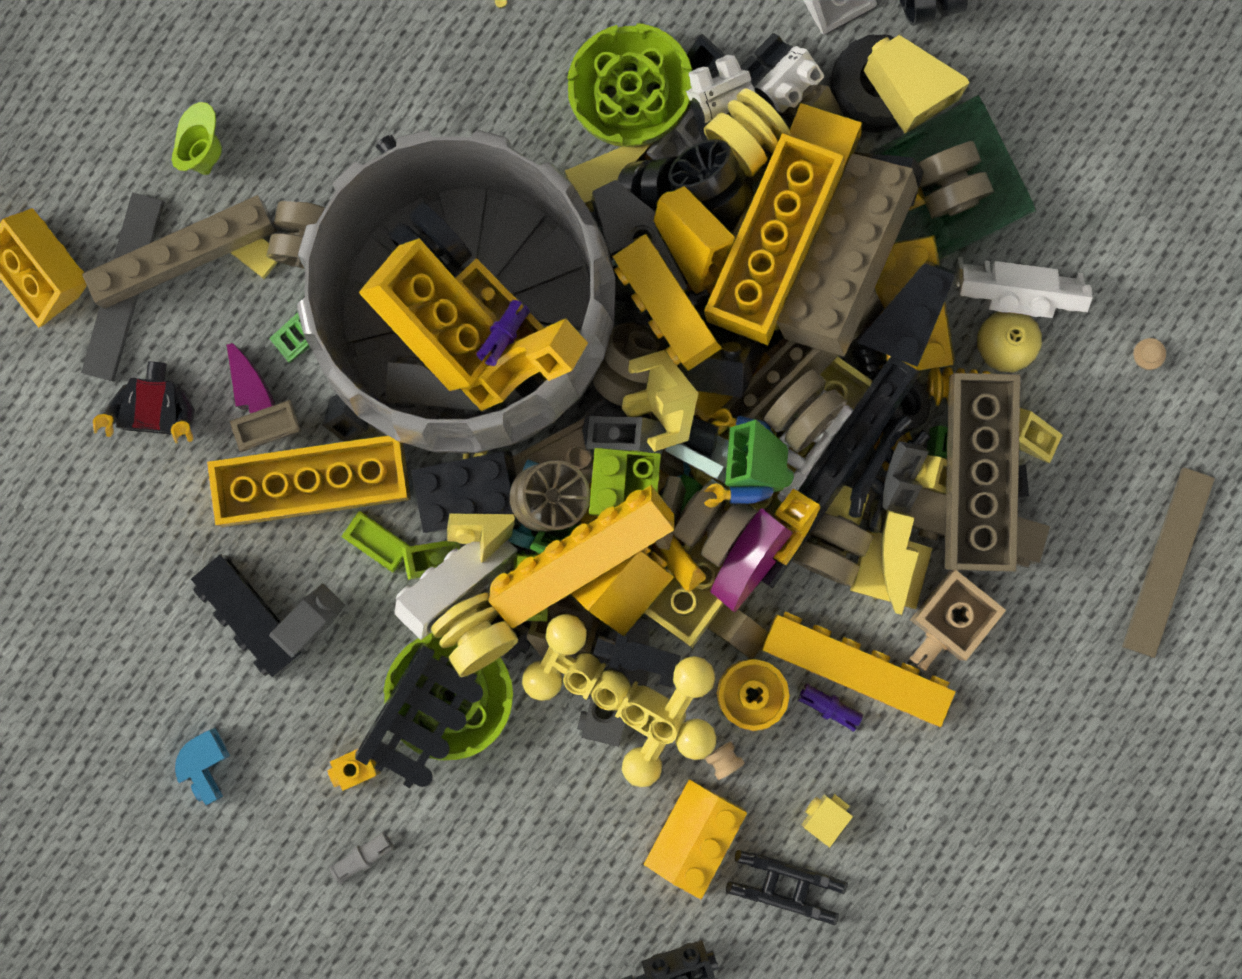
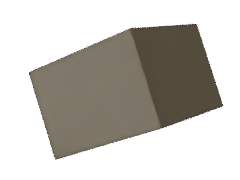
[707,604,768,659]

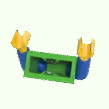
[704,408,794,508]

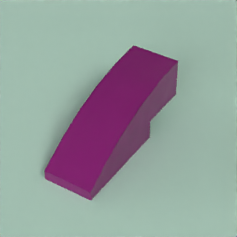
[226,343,275,414]
[710,508,793,612]

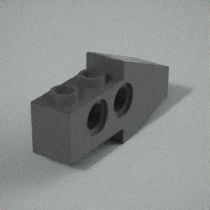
[591,180,689,293]
[577,619,649,747]

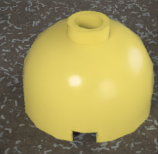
[977,312,1042,373]

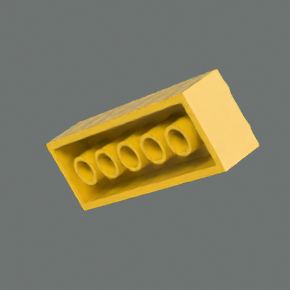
[704,133,844,345]
[207,435,411,527]

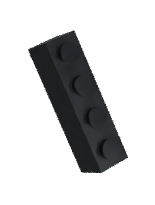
[191,554,306,677]

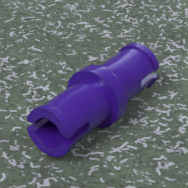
[477,300,530,366]
[797,683,863,732]

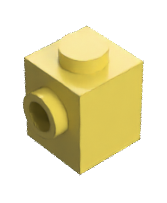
[915,455,947,495]
[801,794,853,848]

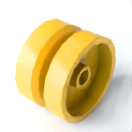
[716,659,790,731]

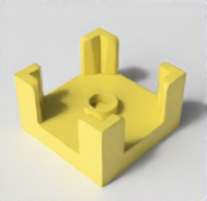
[622,350,698,452]

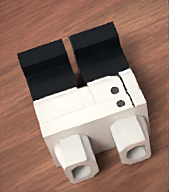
[740,33,824,113]
[686,55,755,142]

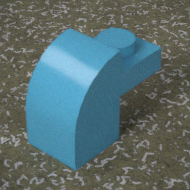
[175,728,230,806]

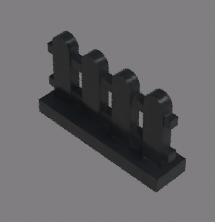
[355,642,483,788]

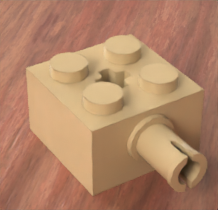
[909,570,1006,672]

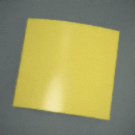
[850,530,933,609]

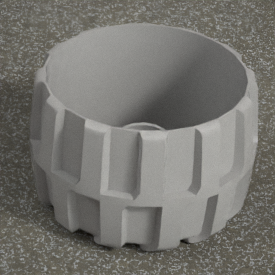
[297,130,615,454]

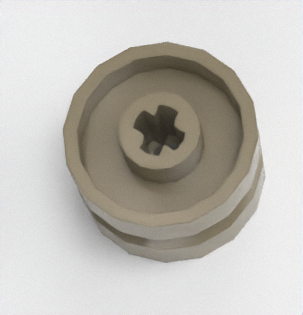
[764,369,847,453]

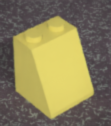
[864,35,970,134]

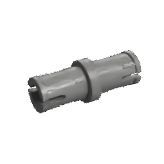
[329,831,395,884]

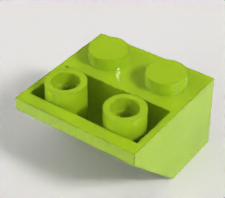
[589,448,661,516]

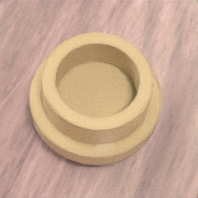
[1133,338,1166,370]

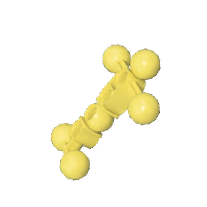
[522,614,717,787]

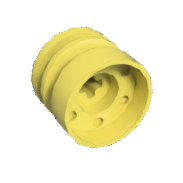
[704,88,791,177]
[431,593,518,677]

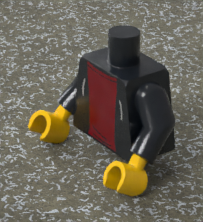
[92,361,195,443]

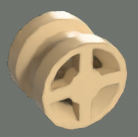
[705,741,745,780]

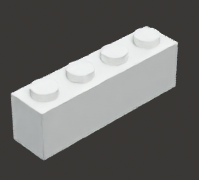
[395,540,518,640]

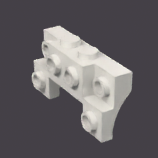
[956,257,1093,318]

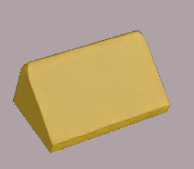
[652,535,706,592]

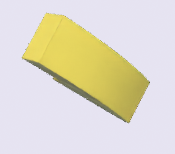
[881,510,919,615]

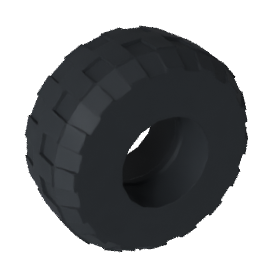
[830,34,899,132]

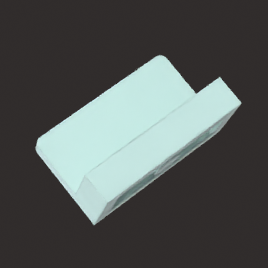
[665,436,729,483]

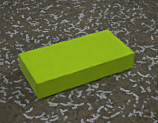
[341,511,410,573]

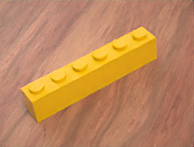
[488,485,674,629]
[761,612,956,727]

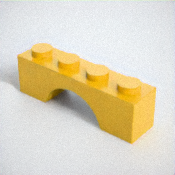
[461,318,588,411]

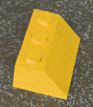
[0,208,87,328]
[644,779,747,899]

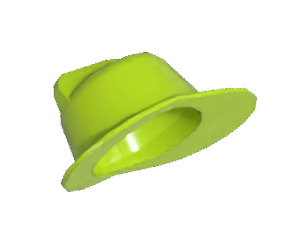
[171,102,222,175]

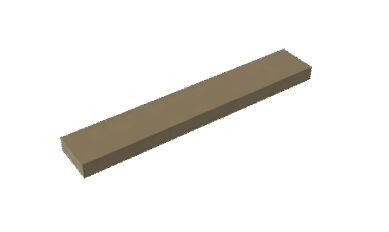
[1122,468,1215,658]

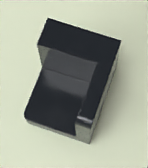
[322,394,369,442]

